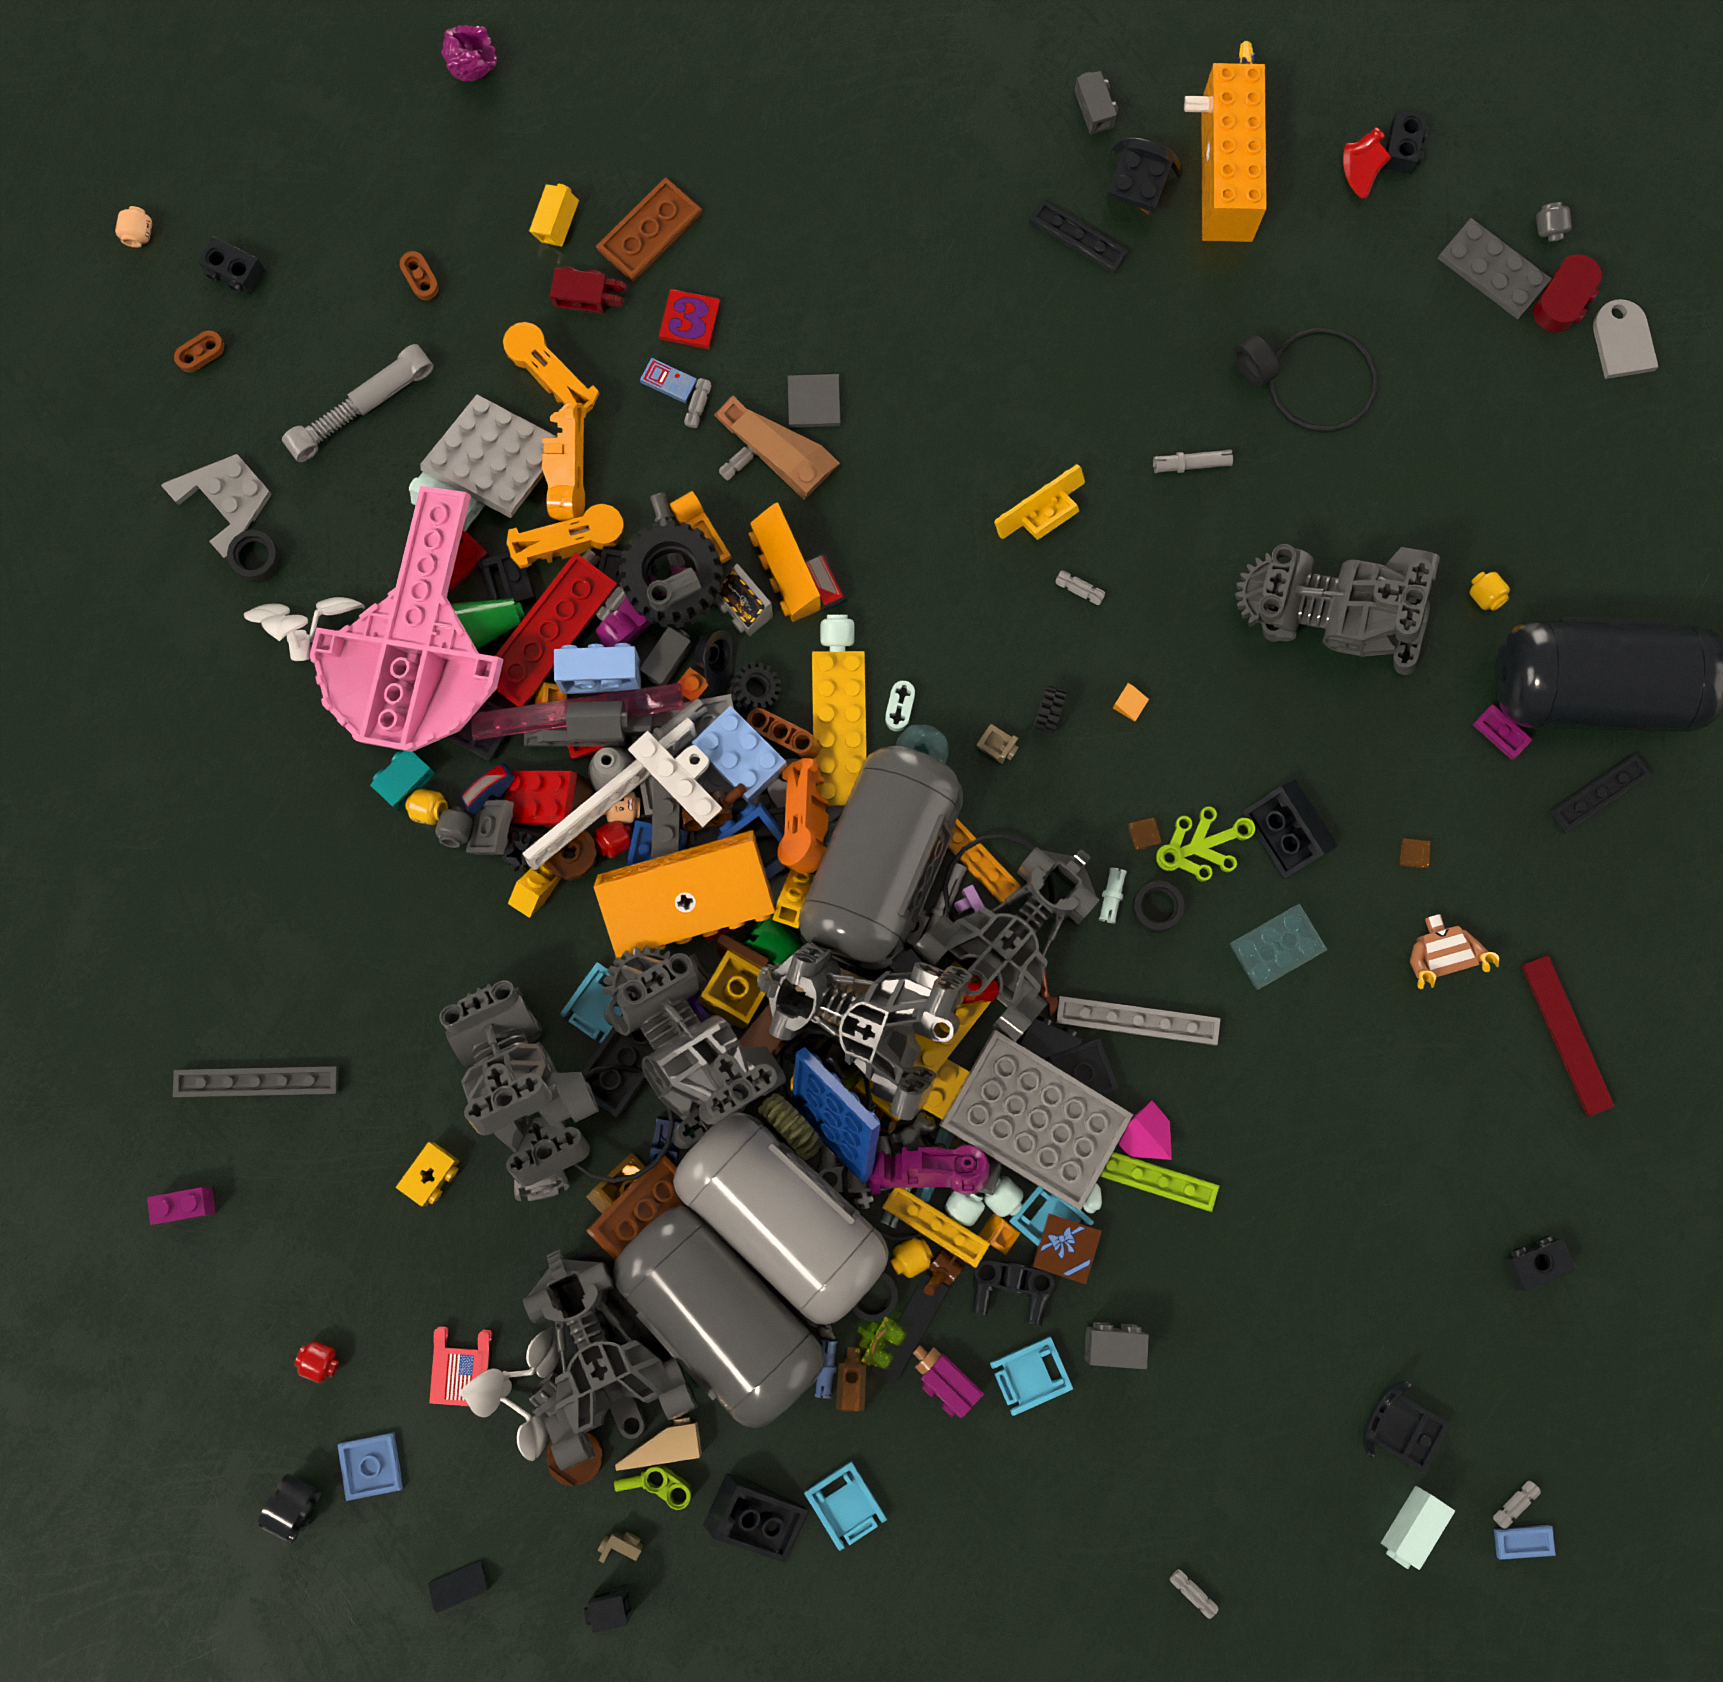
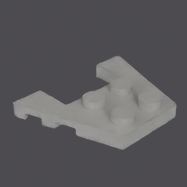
[161,454,272,561]

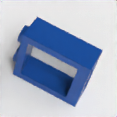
[717,802,786,879]

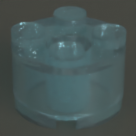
[896,725,948,764]

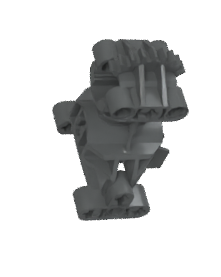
[1235,544,1440,675]
[912,847,1099,1042]
[757,940,972,1120]
[602,945,786,1149]
[439,980,599,1187]
[523,1249,699,1471]

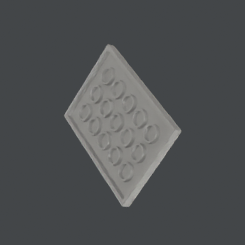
[939,1030,1133,1210]

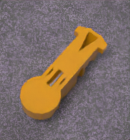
[503,322,599,414]
[542,403,586,522]
[507,504,623,569]

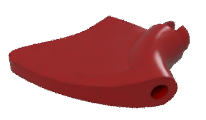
[1343,128,1392,199]

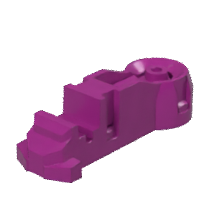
[596,564,697,647]
[866,1145,990,1195]

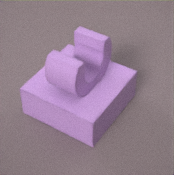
[954,885,985,914]

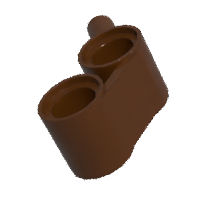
[680,783,746,831]
[924,1248,967,1296]

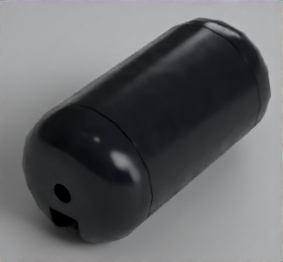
[1495,617,1723,732]

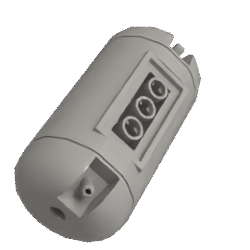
[673,1113,889,1325]

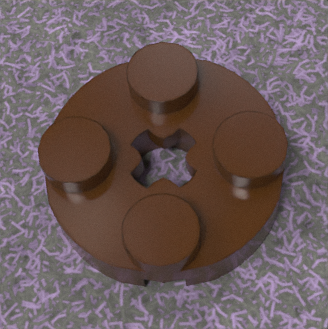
[545,830,598,881]
[547,1431,604,1486]

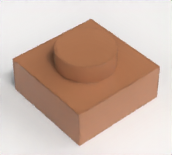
[714,396,747,433]

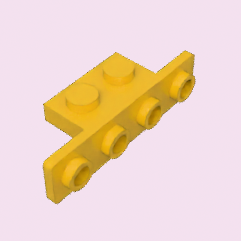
[994,464,1085,540]

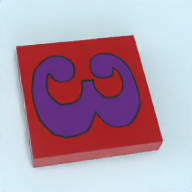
[659,289,720,350]

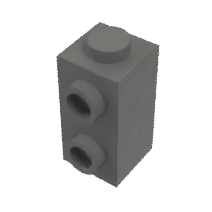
[1074,71,1119,135]
[639,627,693,690]
[566,701,628,739]

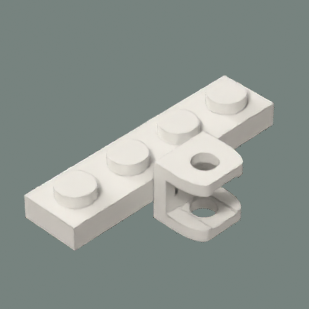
[628,731,723,828]

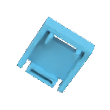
[560,962,622,1044]
[1009,1186,1094,1246]
[990,1336,1073,1416]
[804,1460,887,1551]

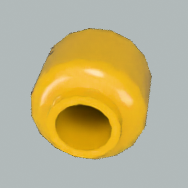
[1469,572,1510,611]
[406,788,448,825]
[890,1238,933,1278]

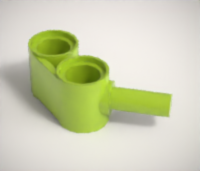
[614,1464,693,1510]

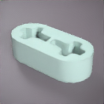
[885,681,915,731]

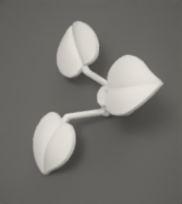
[244,597,365,661]
[459,1326,561,1461]

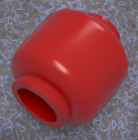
[593,821,633,859]
[294,1341,339,1383]

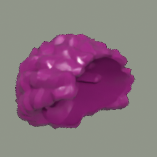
[441,25,497,82]

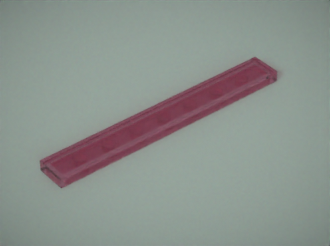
[471,683,684,740]

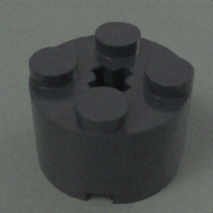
[258,1473,323,1544]

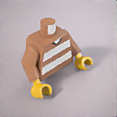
[1410,914,1499,989]

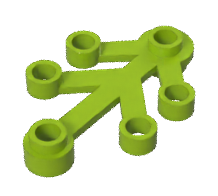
[1156,806,1255,882]

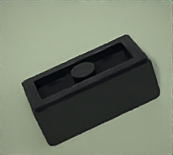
[428,1560,491,1614]

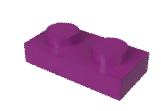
[1472,704,1532,760]

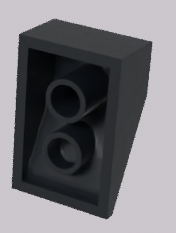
[703,1473,808,1563]

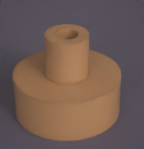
[913,1345,942,1375]

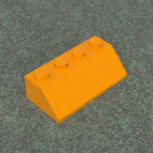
[748,502,821,622]

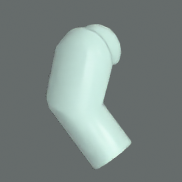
[1083,1183,1102,1213]

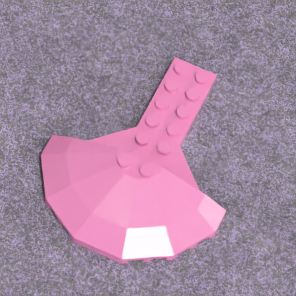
[310,486,503,752]

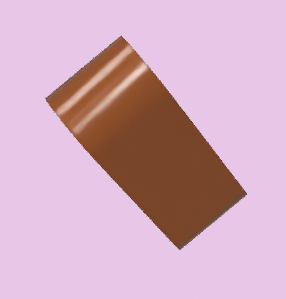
[747,708,821,759]

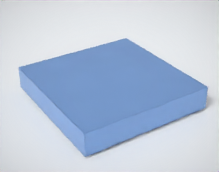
[337,1432,403,1501]

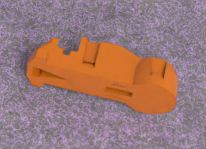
[777,758,829,874]

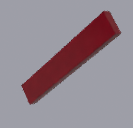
[1521,955,1614,1116]

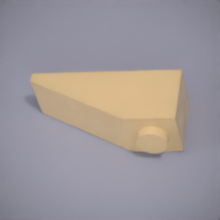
[615,1417,702,1471]

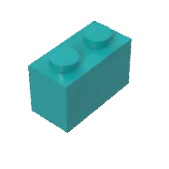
[370,750,435,811]

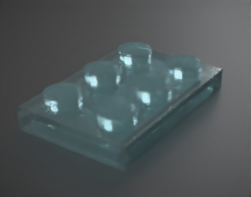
[1229,904,1327,990]

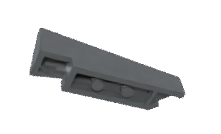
[524,707,654,747]

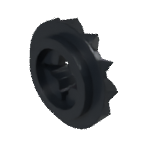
[499,831,537,872]

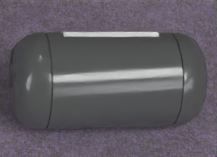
[798,746,963,971]
[613,1206,824,1428]

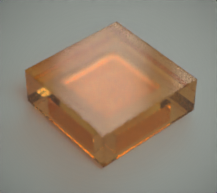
[1128,817,1162,850]
[1400,838,1431,869]

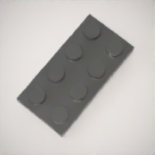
[1438,218,1551,319]

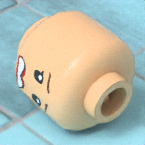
[115,206,152,248]
[603,791,640,825]

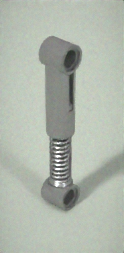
[282,344,434,462]

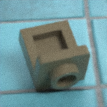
[976,724,1019,764]
[598,1530,644,1563]

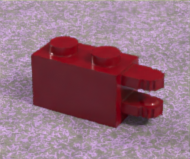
[550,267,627,314]

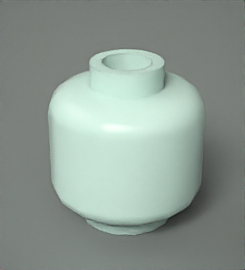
[820,615,854,652]
[983,1176,1023,1217]
[944,1191,985,1226]

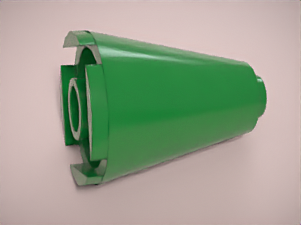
[451,598,525,650]
[741,913,804,966]

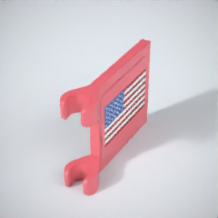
[429,1326,492,1406]

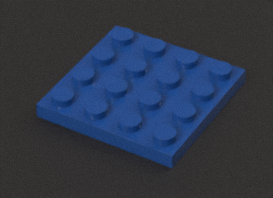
[791,1047,880,1184]

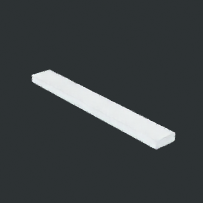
[522,718,697,870]

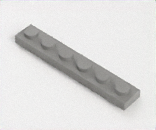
[1056,996,1220,1046]

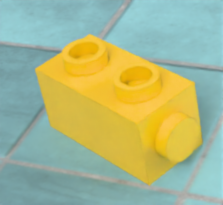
[529,184,579,247]
[772,869,815,928]

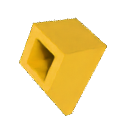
[508,863,561,918]

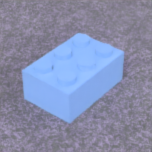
[554,643,641,694]
[692,706,787,804]

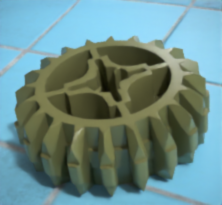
[758,1093,823,1160]

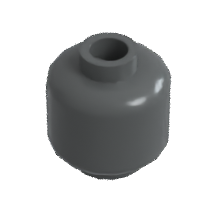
[1536,202,1572,242]
[435,806,473,848]

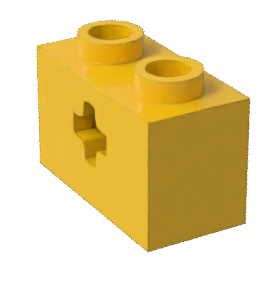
[396,1142,460,1207]

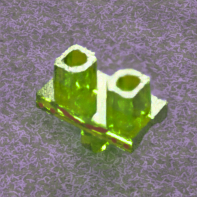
[857,1316,907,1369]

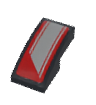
[805,552,847,611]

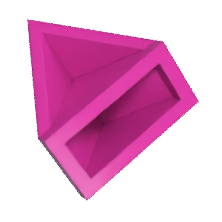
[1118,1101,1172,1160]

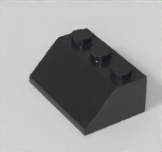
[1242,779,1338,879]

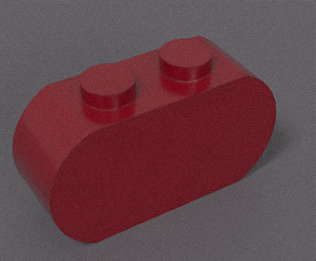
[1533,254,1602,333]

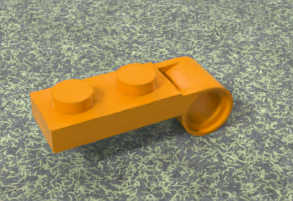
[669,491,731,564]

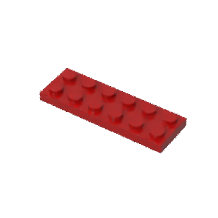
[495,552,618,709]

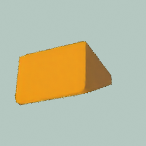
[535,682,567,712]
[1113,683,1149,722]
[979,1214,1021,1255]

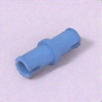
[815,1339,837,1398]

